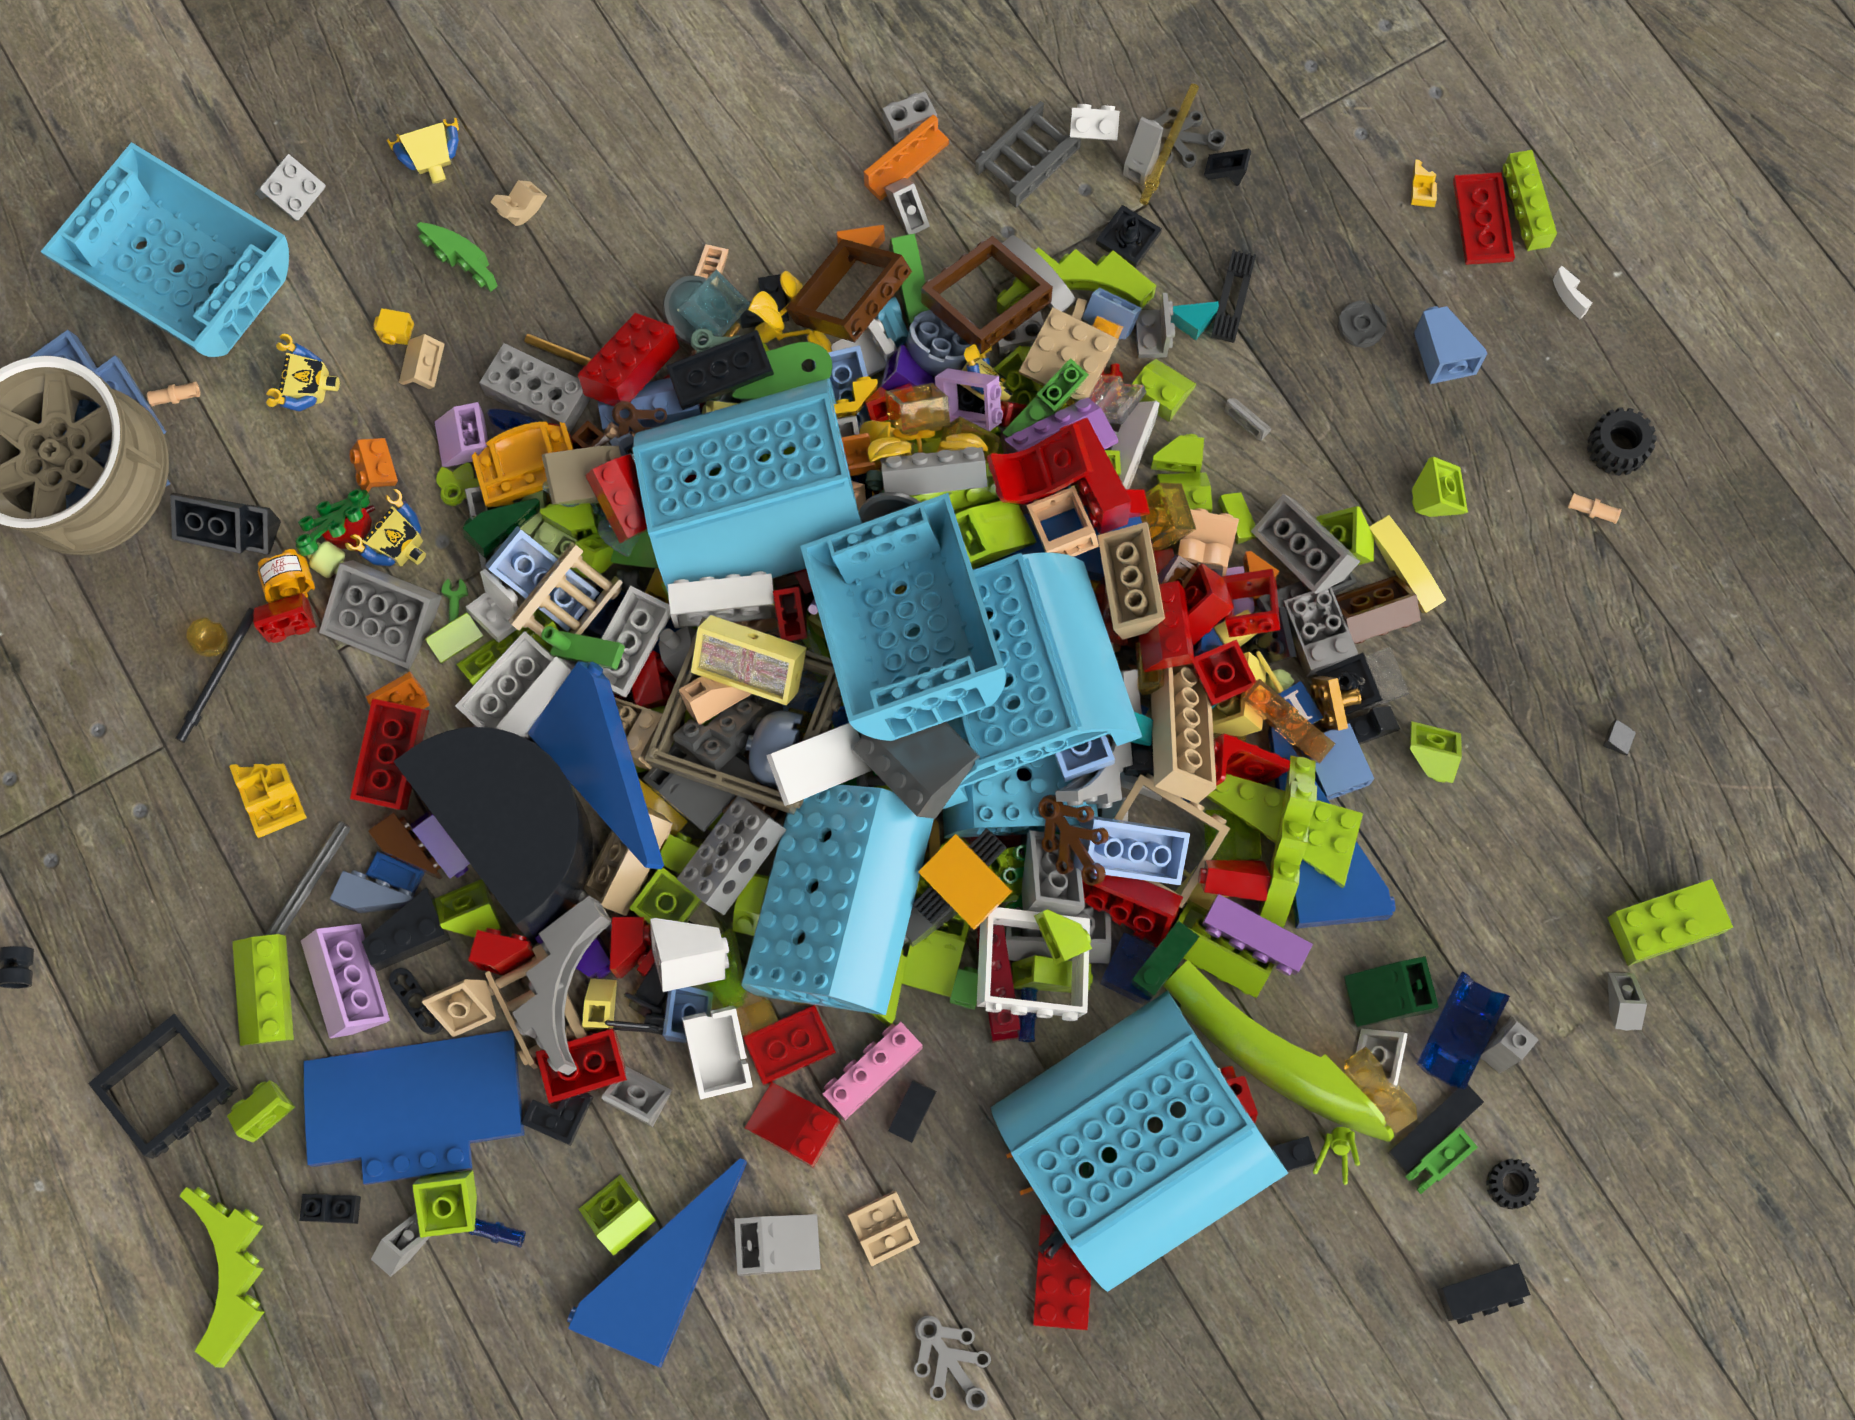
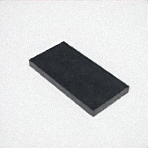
[666,330,774,410]

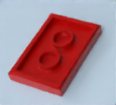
[743,1005,836,1086]

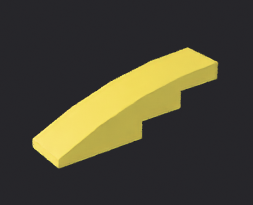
[1369,515,1446,613]

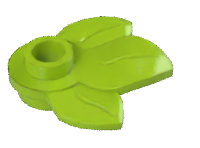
[436,462,480,506]

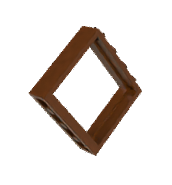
[921,236,1053,354]
[785,239,912,343]

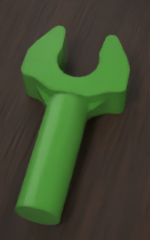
[441,579,468,624]

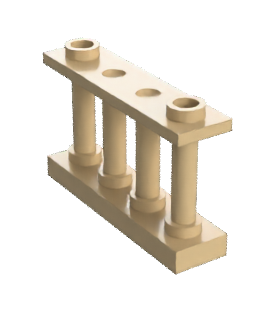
[508,542,623,658]
[485,944,589,1069]

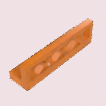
[864,114,949,201]

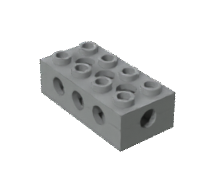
[479,343,591,434]
[677,796,787,915]

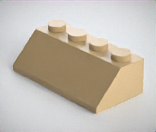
[1097,522,1165,639]
[584,806,673,916]

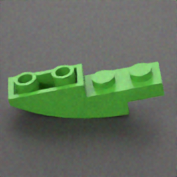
[417,222,498,292]
[1002,358,1089,438]

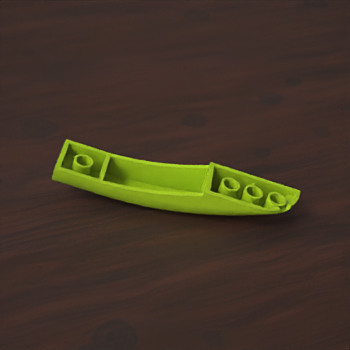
[1163,960,1394,1142]

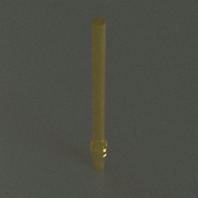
[1139,84,1199,205]

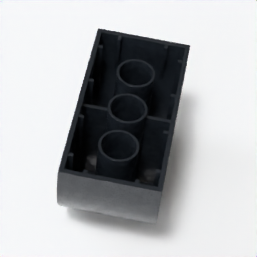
[393,727,593,945]

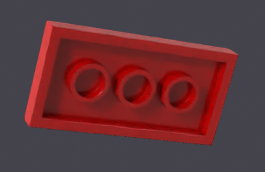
[1453,172,1515,265]
[1033,1215,1091,1330]

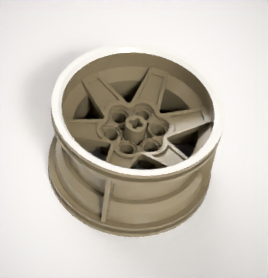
[0,356,169,555]

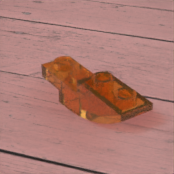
[1242,679,1336,764]

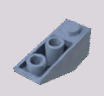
[330,870,414,913]

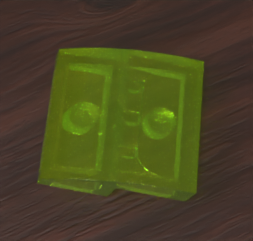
[1204,810,1261,860]

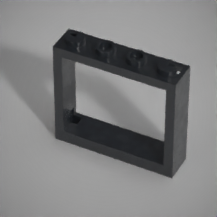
[88,1014,238,1159]

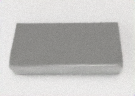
[1224,398,1272,441]

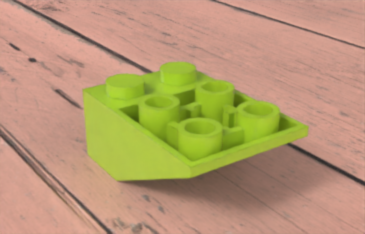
[955,501,1036,569]
[902,914,971,998]

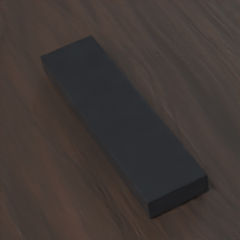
[1388,1082,1484,1173]

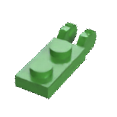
[1405,1126,1478,1194]

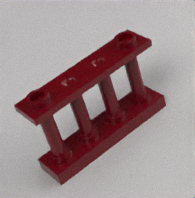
[976,925,1020,1043]

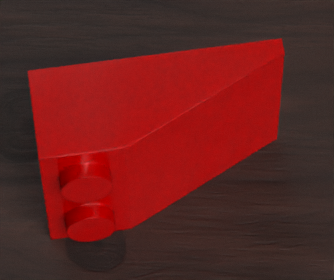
[745,1082,840,1168]

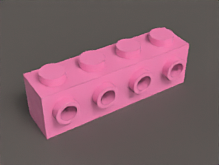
[823,1022,923,1120]

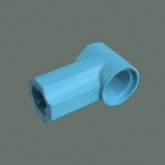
[875,297,908,347]

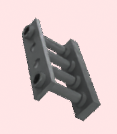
[975,101,1081,208]

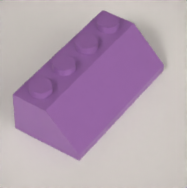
[1004,397,1119,454]
[1202,894,1313,976]

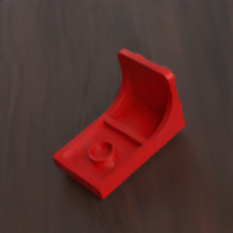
[987,424,1094,505]
[1214,733,1290,786]

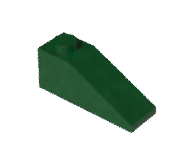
[463,498,540,558]
[1131,920,1200,999]

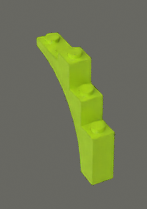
[996,247,1156,315]
[1259,755,1317,928]
[180,1187,264,1368]

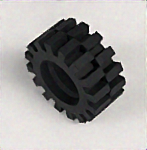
[1486,1159,1539,1209]

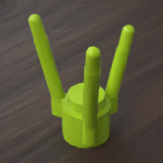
[1313,1127,1360,1185]

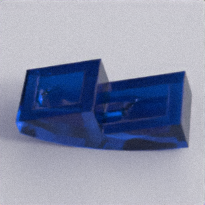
[487,409,538,431]

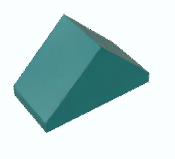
[1171,301,1219,340]

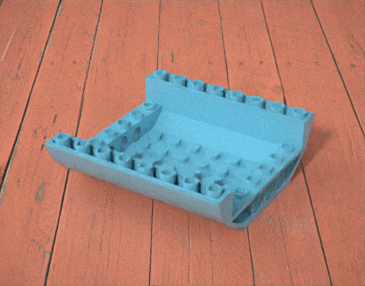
[633,378,863,592]
[907,552,1142,809]
[991,990,1288,1292]

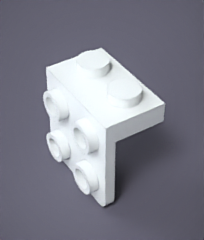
[1070,104,1120,141]
[831,319,897,377]
[466,569,519,643]

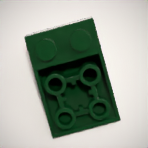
[1344,956,1439,1028]

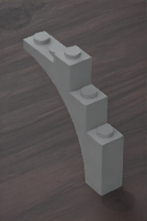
[1055,669,1142,808]
[512,896,612,1075]

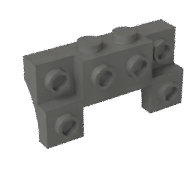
[673,694,783,771]

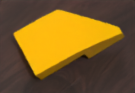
[1411,159,1437,207]

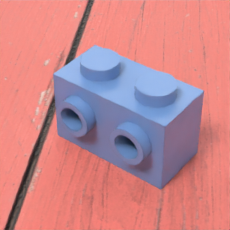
[1082,287,1142,340]

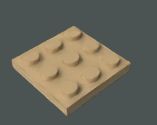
[1019,307,1118,402]

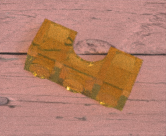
[1345,1046,1417,1133]

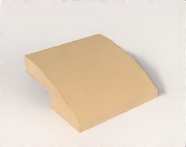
[847,1190,920,1266]

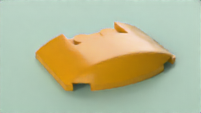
[472,421,573,507]

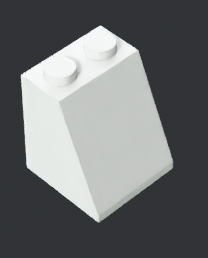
[650,918,729,992]

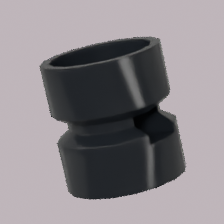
[0,946,34,989]

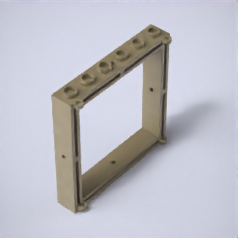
[644,617,842,815]

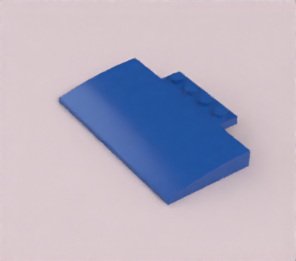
[304,1030,525,1185]

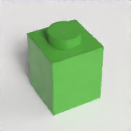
[950,967,978,1010]

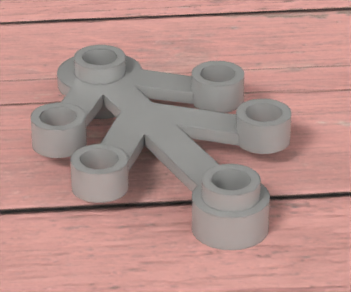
[914,1316,991,1410]

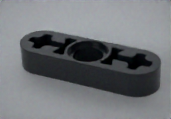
[389,968,443,1035]

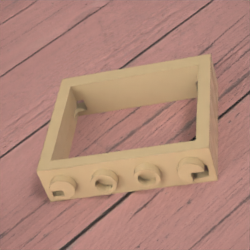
[1113,773,1230,908]

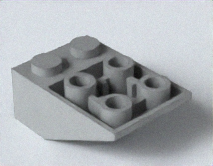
[1283,587,1358,677]
[734,1214,821,1276]

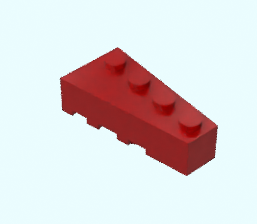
[1081,870,1183,949]

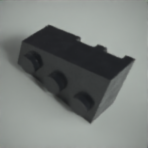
[362,887,451,971]

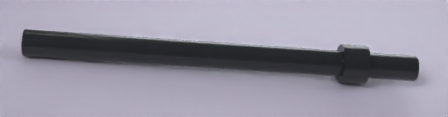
[175,608,254,743]

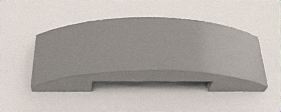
[1002,235,1076,312]

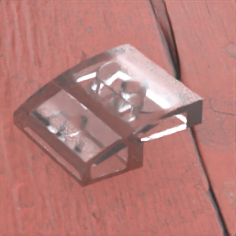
[1089,375,1147,424]
[1359,647,1410,710]

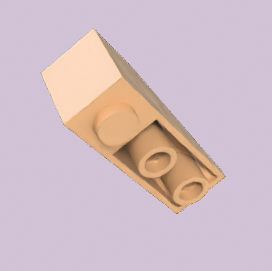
[678,676,751,725]

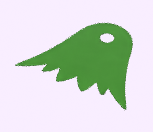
[732,342,832,455]

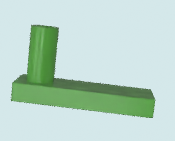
[541,626,625,670]

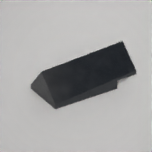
[170,493,281,555]

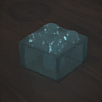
[677,269,750,337]

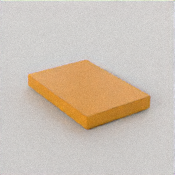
[918,834,1013,929]

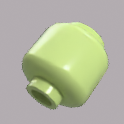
[307,541,345,578]

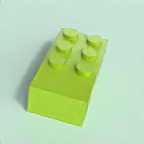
[1607,879,1733,966]

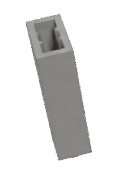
[1479,1016,1539,1074]

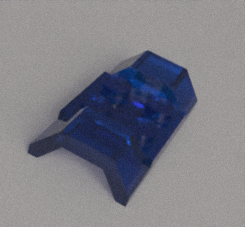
[1416,971,1510,1089]

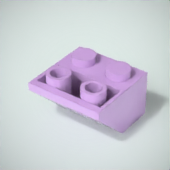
[435,402,488,467]

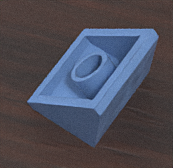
[663,987,713,1043]

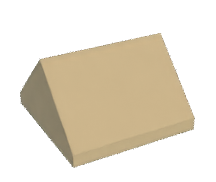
[421,979,496,1037]

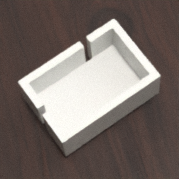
[681,1005,753,1099]

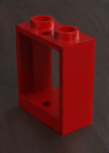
[1222,569,1280,638]

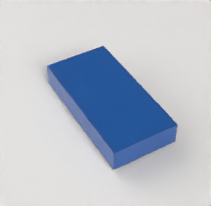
[366,851,425,896]

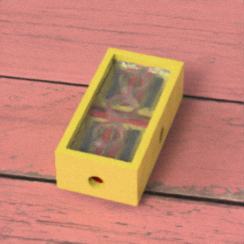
[691,615,807,706]

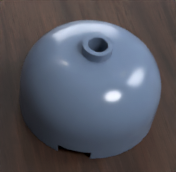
[907,310,971,377]
[746,710,803,790]

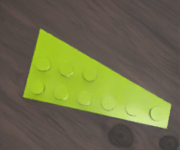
[1206,774,1363,888]

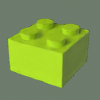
[630,868,702,923]

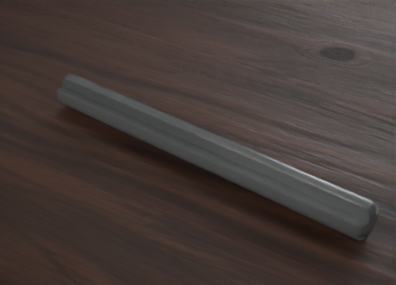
[265,821,350,935]

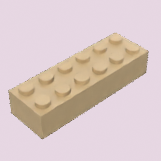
[1150,663,1216,804]

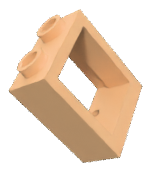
[1027,487,1099,557]

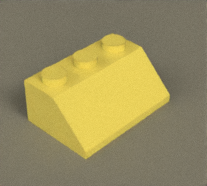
[1212,652,1266,737]

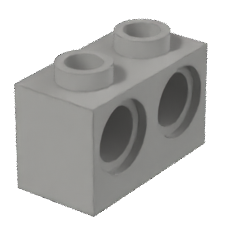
[883,91,937,143]
[996,312,1044,357]

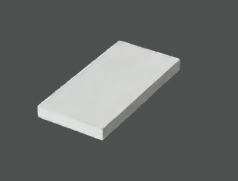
[766,723,872,806]

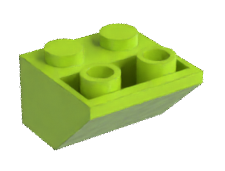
[540,503,599,541]

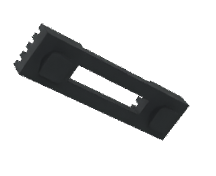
[1211,249,1256,343]
[913,828,1007,924]

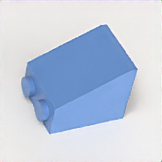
[1414,306,1487,384]

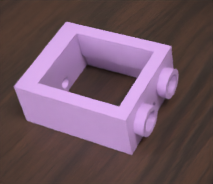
[935,368,1003,432]

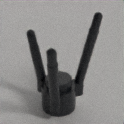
[605,992,665,1035]

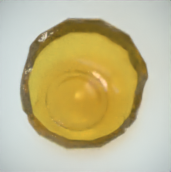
[186,617,228,657]

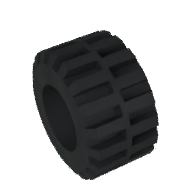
[1587,407,1657,476]

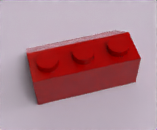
[585,454,648,544]
[1139,581,1195,672]
[536,1028,627,1104]

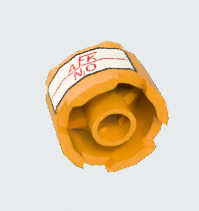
[257,549,315,603]

